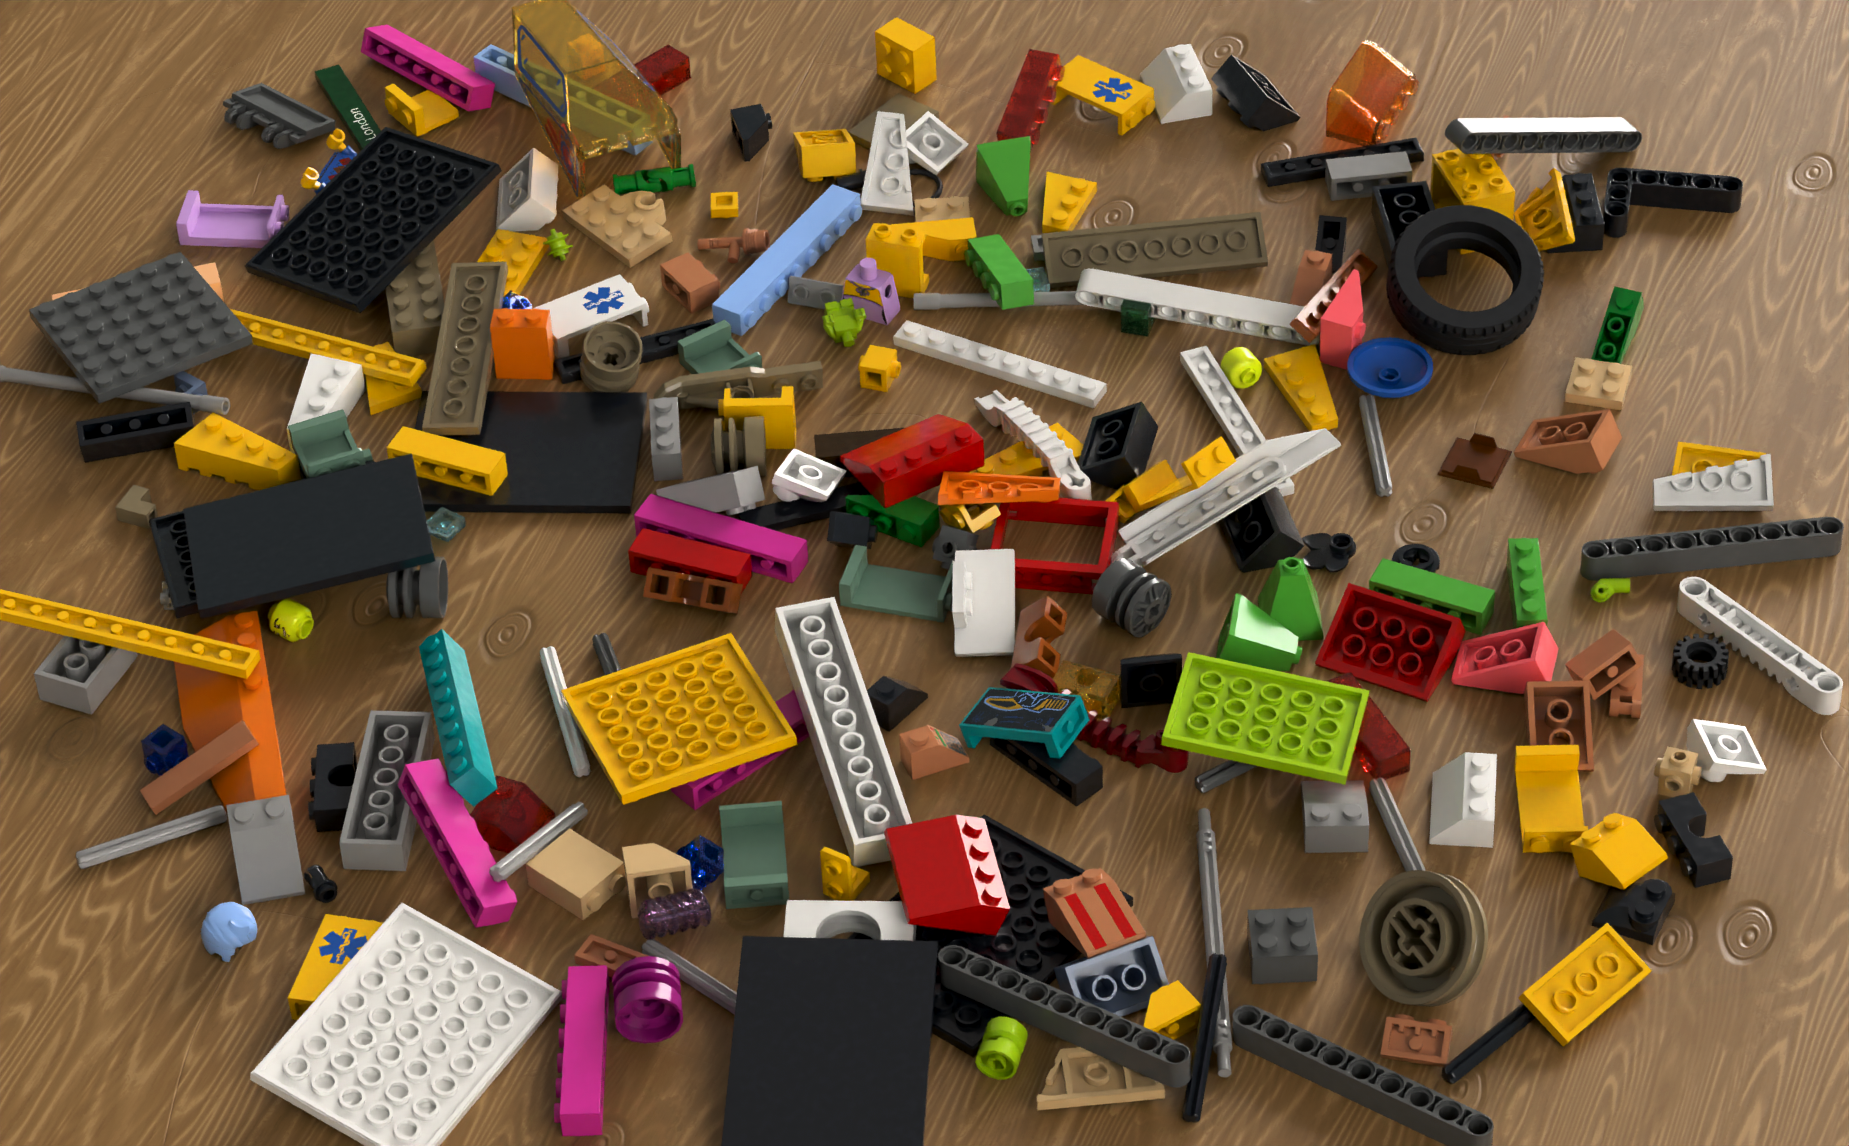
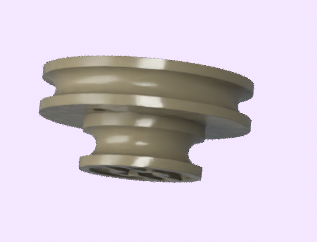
[1359,870,1488,1007]

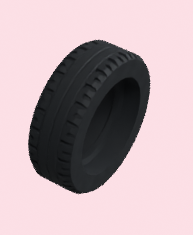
[1386,205,1544,355]

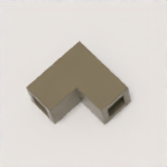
[115,485,158,529]

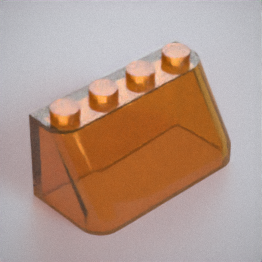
[1326,40,1419,146]

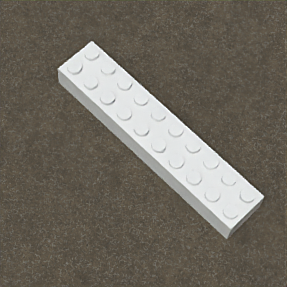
[775,597,912,867]

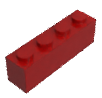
[628,528,752,594]

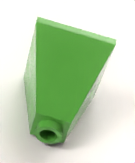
[976,136,1031,216]
[1258,557,1324,641]
[1216,593,1302,671]

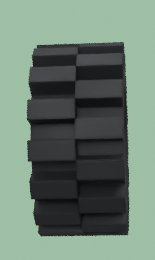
[1672,634,1729,689]

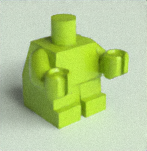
[822,298,866,347]

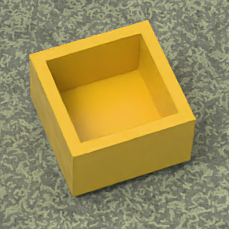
[875,17,937,94]

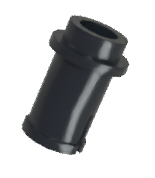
[835,169,866,191]
[304,865,338,903]

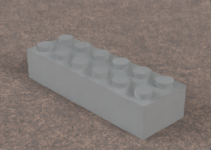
[339,710,435,871]

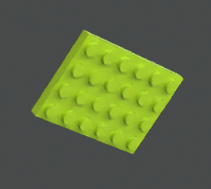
[1161,652,1369,785]

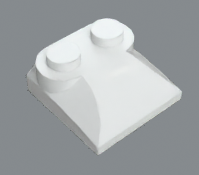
[906,111,969,175]
[772,449,847,502]
[1686,719,1767,782]

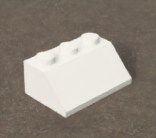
[1140,44,1212,124]
[496,148,559,232]
[1429,752,1497,848]

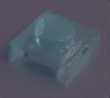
[1027,267,1050,292]
[427,507,466,542]

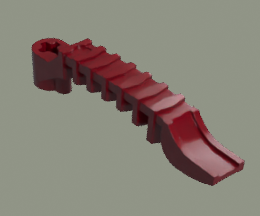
[1000,663,1189,773]

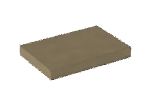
[848,93,939,149]

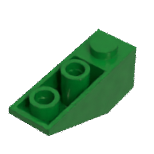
[1591,286,1644,364]
[845,495,940,548]

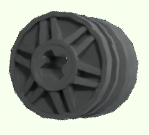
[386,556,448,618]
[1092,558,1172,637]

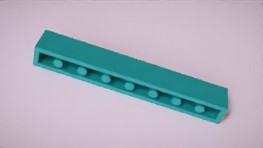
[419,629,498,807]

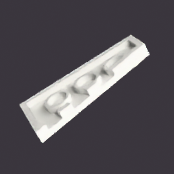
[860,111,914,216]
[1652,454,1774,511]

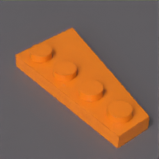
[938,471,1061,505]

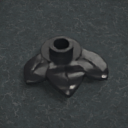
[1302,533,1356,573]

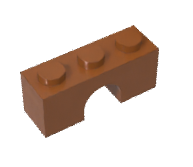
[643,567,743,614]
[1011,595,1067,678]

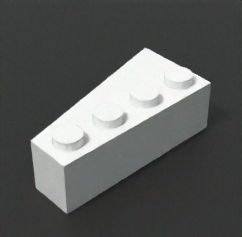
[287,353,366,454]

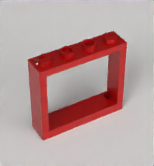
[990,498,1119,594]

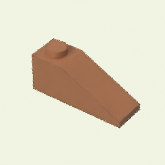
[1290,250,1332,307]

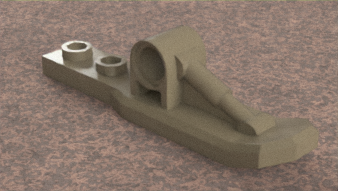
[654,361,823,411]

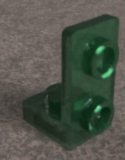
[1121,299,1156,337]

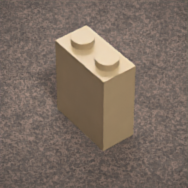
[526,828,626,920]

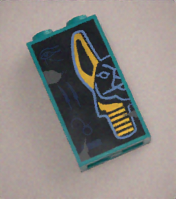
[959,687,1090,759]

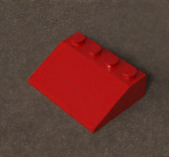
[840,414,985,508]
[1315,583,1466,702]
[884,815,1010,936]

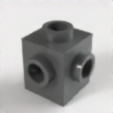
[932,525,979,570]

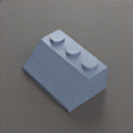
[1053,936,1169,1017]

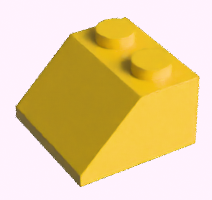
[1570,813,1668,890]

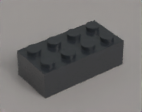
[1371,181,1448,278]

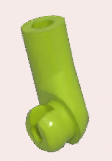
[1590,578,1630,603]

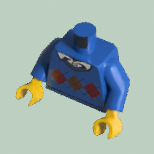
[301,128,357,195]

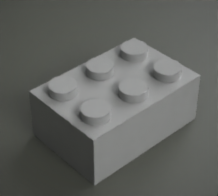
[34,635,138,715]

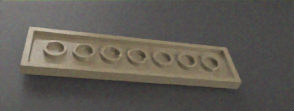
[1041,212,1268,288]
[422,262,508,435]

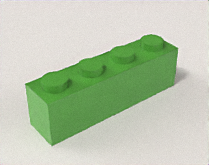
[964,234,1034,310]
[1507,538,1548,629]
[1369,558,1495,635]

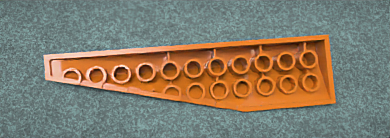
[174,611,287,812]

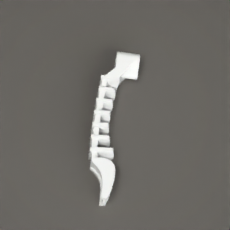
[974,390,1092,500]

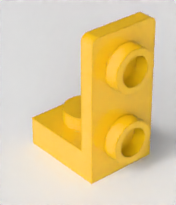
[820,847,870,901]

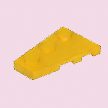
[365,342,422,415]
[1672,441,1766,475]

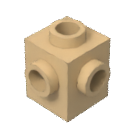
[1654,746,1702,797]

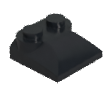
[1118,653,1182,708]
[1592,879,1676,945]

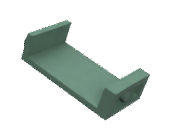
[839,545,954,623]
[719,801,789,909]

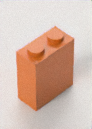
[490,308,555,380]

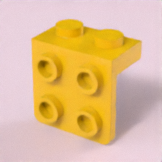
[385,83,459,137]

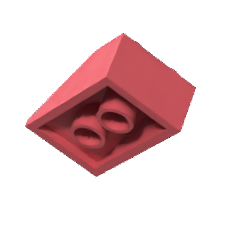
[1320,269,1366,370]
[1451,622,1559,694]

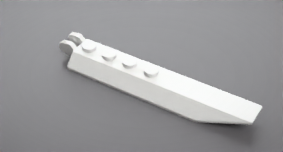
[1111,428,1341,567]

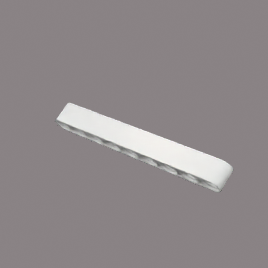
[1075,268,1320,345]

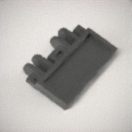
[223,83,336,149]

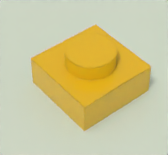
[711,192,739,218]

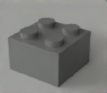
[1247,907,1318,984]

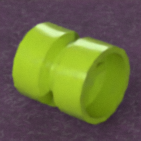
[975,1017,1028,1080]

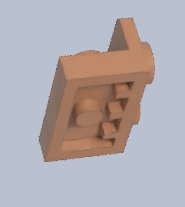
[1380,1014,1453,1067]

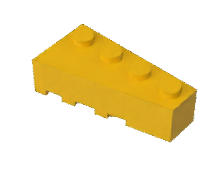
[174,412,301,490]

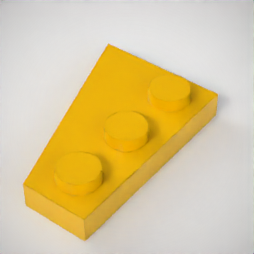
[1042,172,1097,233]

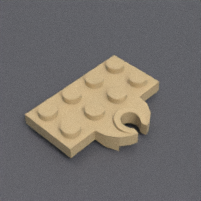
[562,184,673,268]

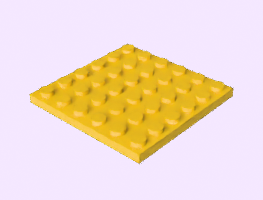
[561,633,798,805]

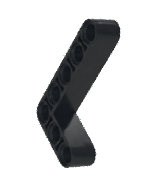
[1603,168,1743,238]

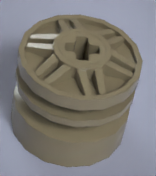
[580,322,643,392]
[711,416,767,476]

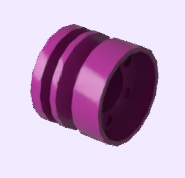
[612,956,683,1044]

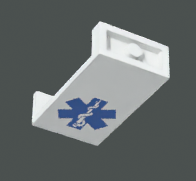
[533,274,649,359]

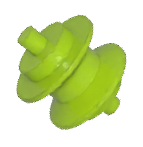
[543,228,573,261]

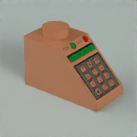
[899,725,969,780]

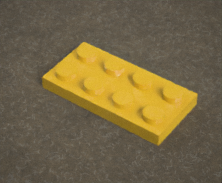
[477,229,549,309]
[1518,923,1652,1047]

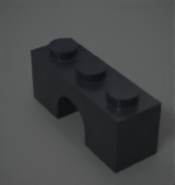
[308,742,358,832]
[1654,792,1733,888]

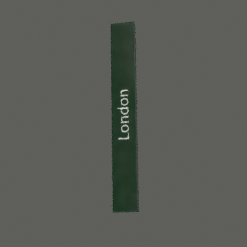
[315,65,381,151]

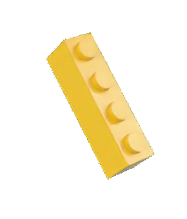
[387,426,508,496]

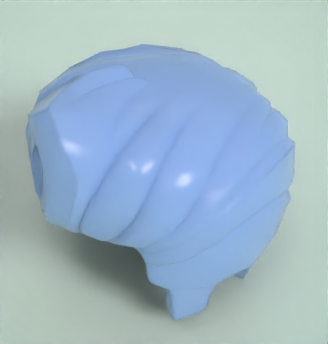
[201,902,258,962]

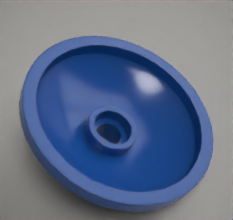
[1347,337,1433,398]

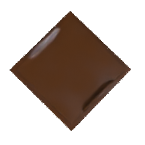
[1438,433,1512,489]

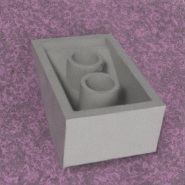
[656,466,766,516]
[1301,780,1369,853]
[226,795,305,905]

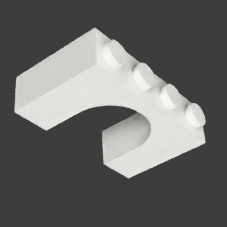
[783,900,916,941]

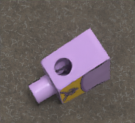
[842,258,901,326]

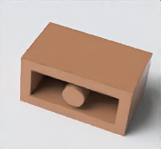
[660,252,720,314]
[1565,629,1643,700]

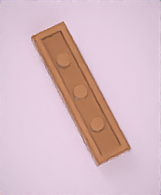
[140,720,259,815]

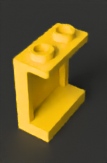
[865,223,929,298]
[718,386,797,449]

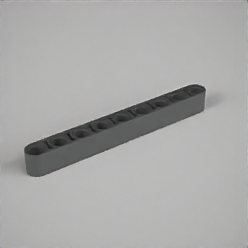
[1445,117,1642,154]
[1580,517,1844,581]
[938,945,1191,1087]
[1233,1005,1494,1146]

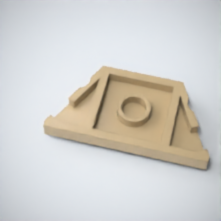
[1036,1047,1165,1111]

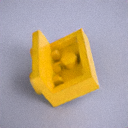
[939,503,1001,533]

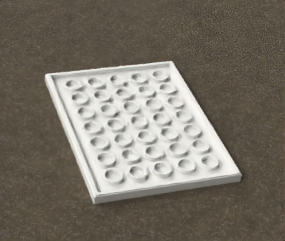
[250,903,562,1146]

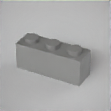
[1325,151,1412,201]
[649,397,683,481]

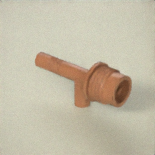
[697,228,770,264]

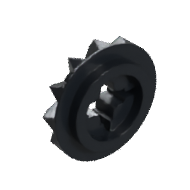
[1392,544,1440,573]

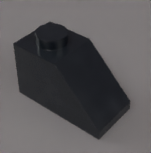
[730,104,772,162]
[827,511,878,549]
[867,676,928,732]

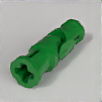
[612,164,696,195]

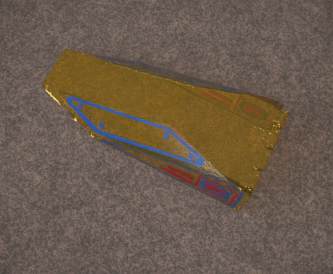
[512,0,681,200]

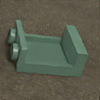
[677,320,763,374]
[288,409,366,479]

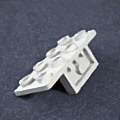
[952,549,1015,657]

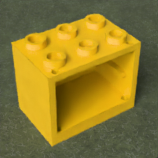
[1430,149,1515,255]

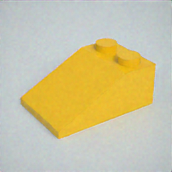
[793,129,857,182]

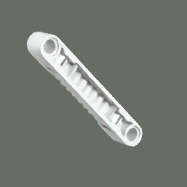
[1677,577,1843,715]

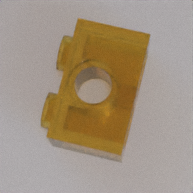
[1053,660,1120,719]

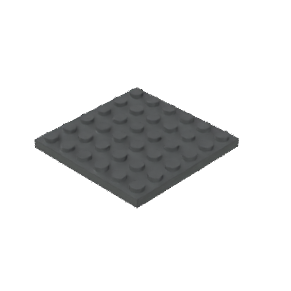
[29,252,253,404]

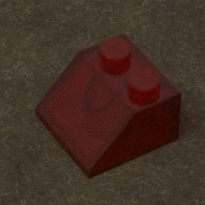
[470,775,556,854]

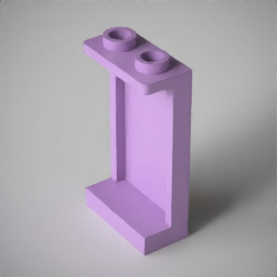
[176,190,289,248]

